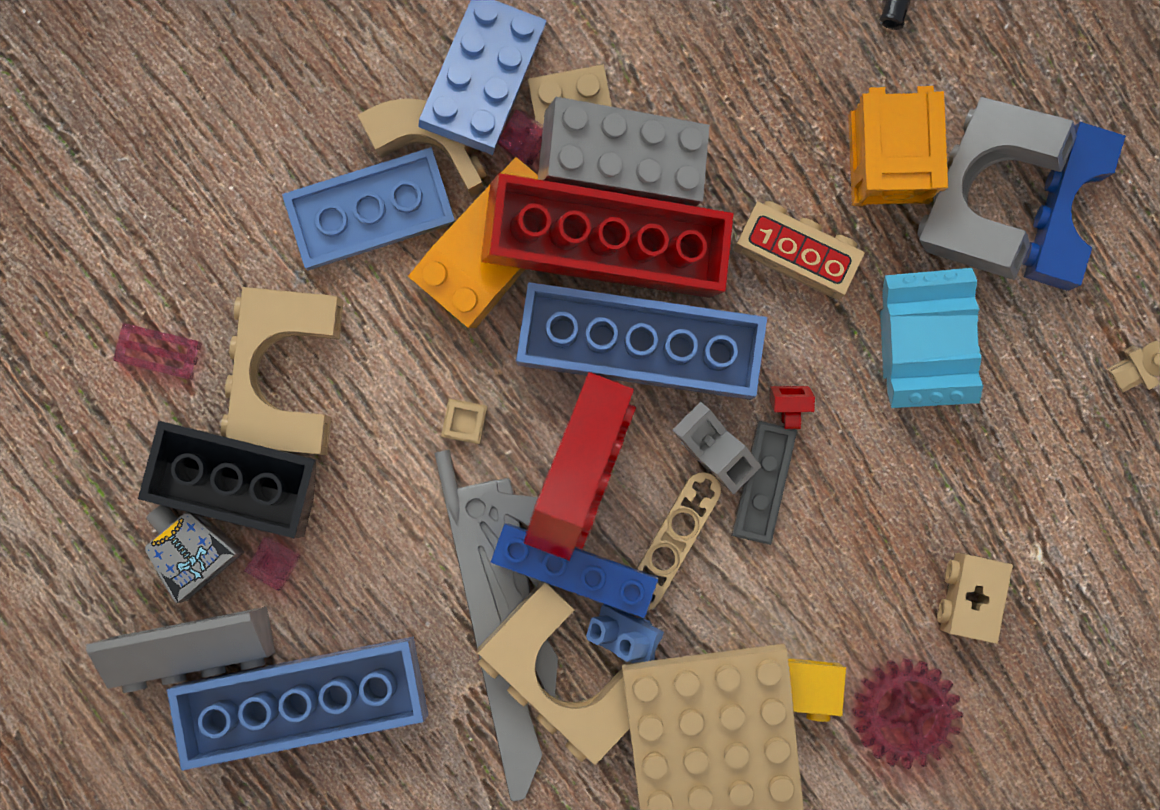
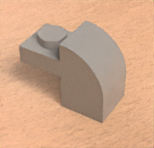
[673,402,762,494]

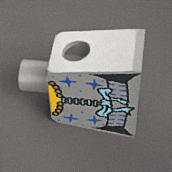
[145,505,245,604]

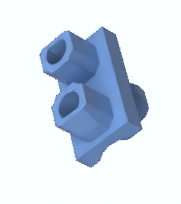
[586,604,664,663]

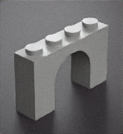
[918,97,1077,280]

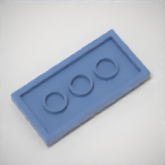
[418,0,547,155]
[282,147,455,271]

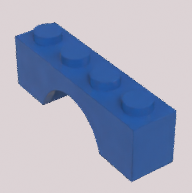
[1022,122,1126,291]

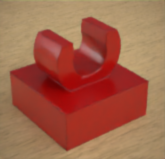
[769,386,815,429]

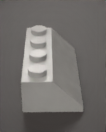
[86,606,275,693]

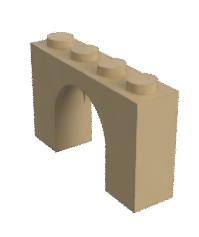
[221,287,344,456]
[478,581,631,765]

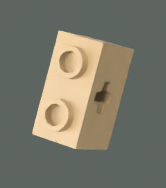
[937,553,1013,644]

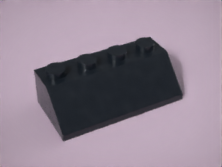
[138,420,317,539]

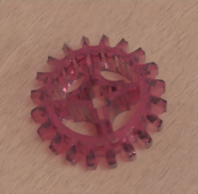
[852,658,963,769]

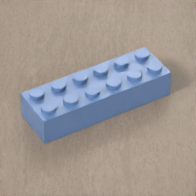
[516,282,767,400]
[167,636,429,771]

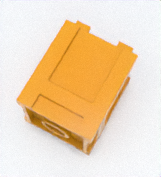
[848,86,948,206]

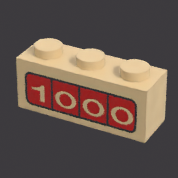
[733,201,865,300]

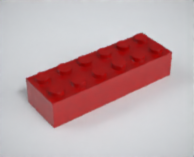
[481,173,734,298]

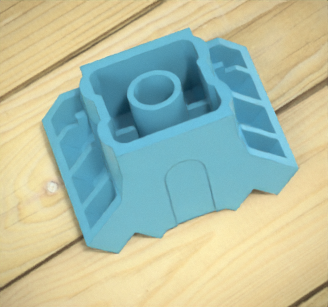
[880,268,983,408]

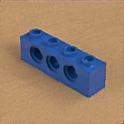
[490,523,658,618]

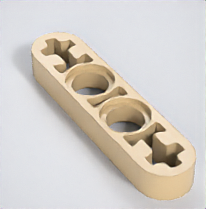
[636,472,721,611]

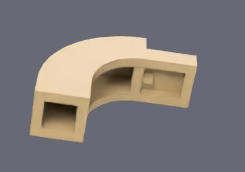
[358,99,487,197]

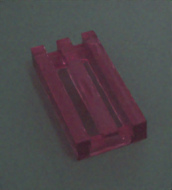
[113,323,202,380]

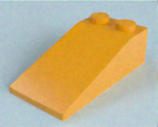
[408,157,538,328]

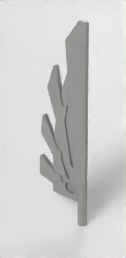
[434,450,558,801]

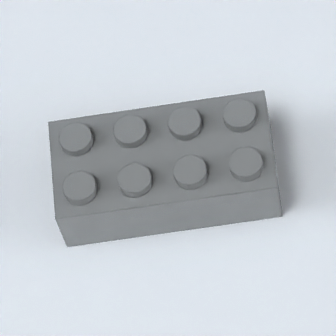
[538,97,710,206]

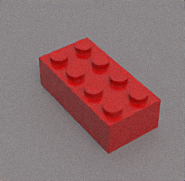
[524,372,636,561]

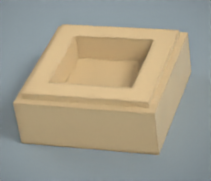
[441,398,488,445]

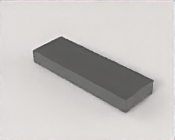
[731,421,797,545]

